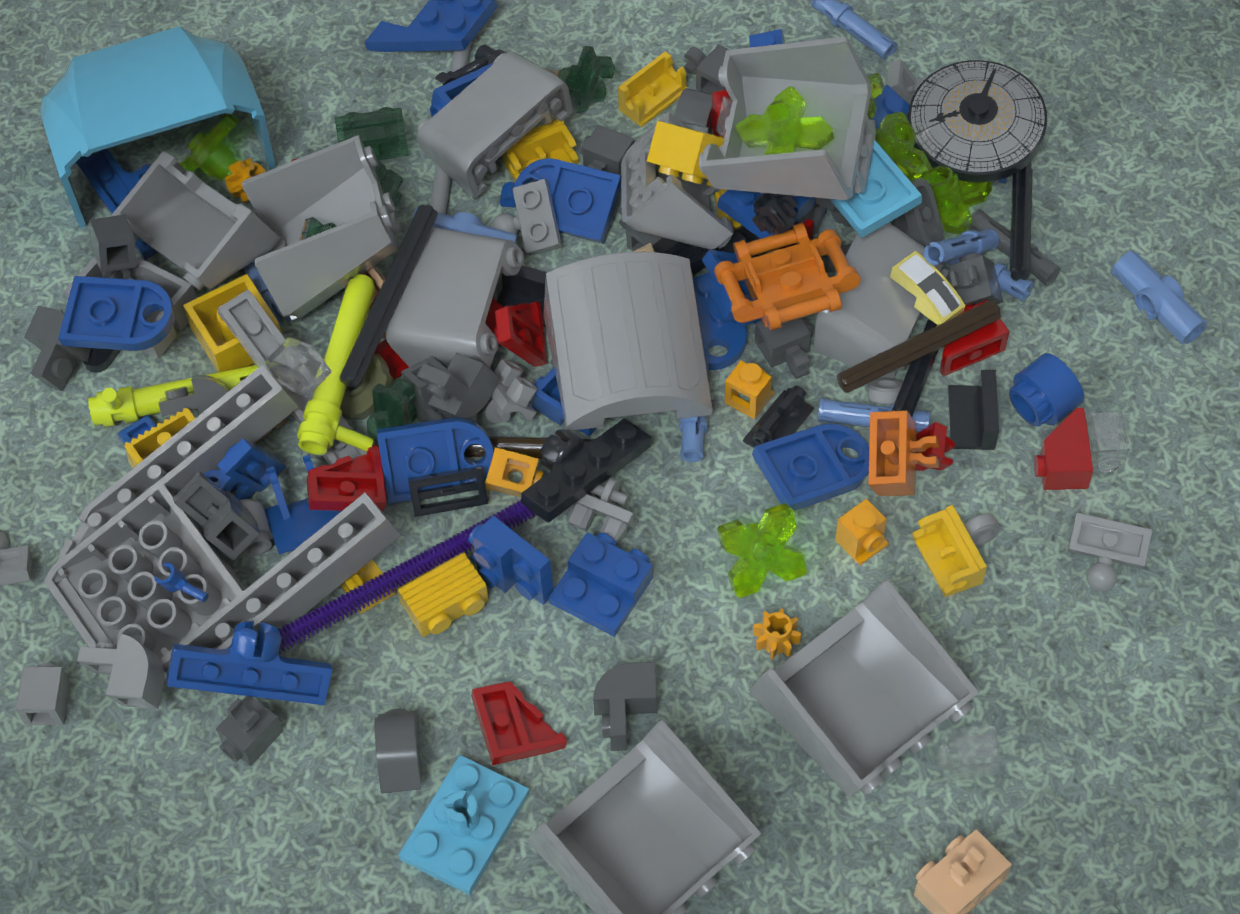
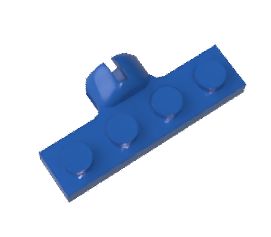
[75,149,159,260]
[166,621,332,705]

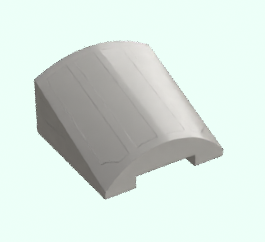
[544,252,713,430]

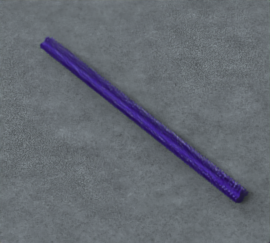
[278,500,535,654]

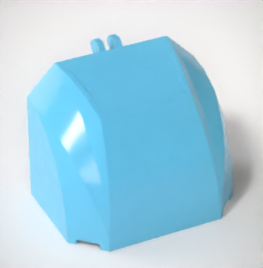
[40,26,276,228]

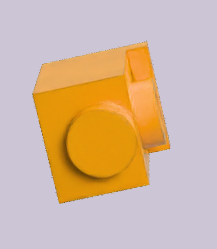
[725,360,774,419]
[485,447,544,497]
[835,499,889,566]

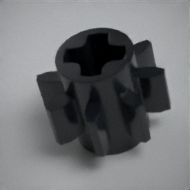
[752,193,797,235]

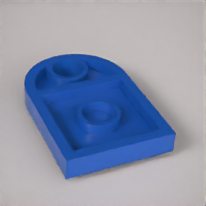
[514,158,622,244]
[692,272,747,370]
[58,276,175,351]
[377,418,494,504]
[752,424,869,514]

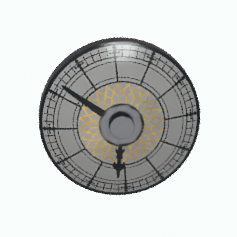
[908,60,1047,182]

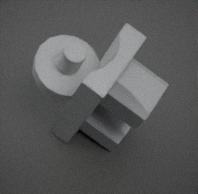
[483,358,538,423]
[567,478,639,545]

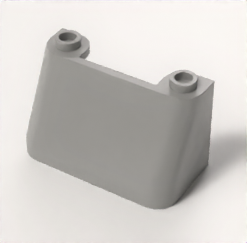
[417,52,573,199]
[621,112,733,250]
[111,150,280,291]
[813,222,950,379]
[385,227,525,369]

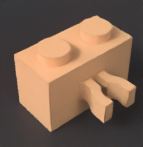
[914,829,1012,914]

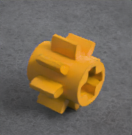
[225,158,266,203]
[753,609,801,659]

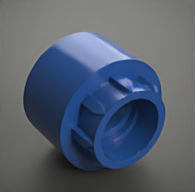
[1009,353,1084,426]

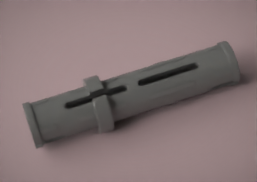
[966,209,1061,286]

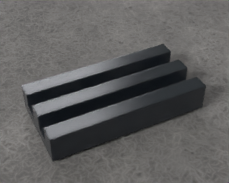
[408,465,488,517]

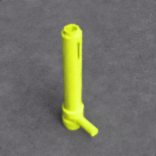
[297,274,376,455]
[88,365,258,428]

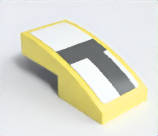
[890,251,965,325]

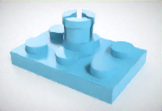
[830,140,922,238]
[398,755,530,895]

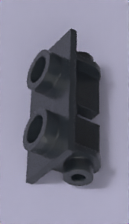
[743,385,814,448]

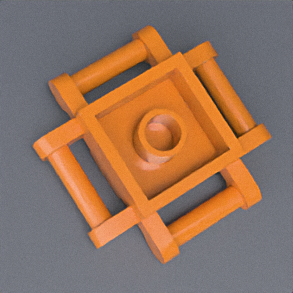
[714,223,861,331]

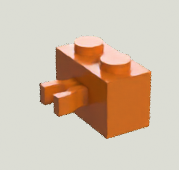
[868,411,939,496]

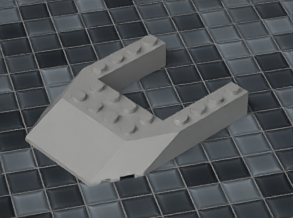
[44,364,401,683]

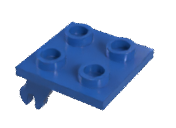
[264,454,342,555]

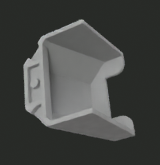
[699,37,876,200]
[242,135,401,321]
[749,579,979,797]
[526,720,762,914]

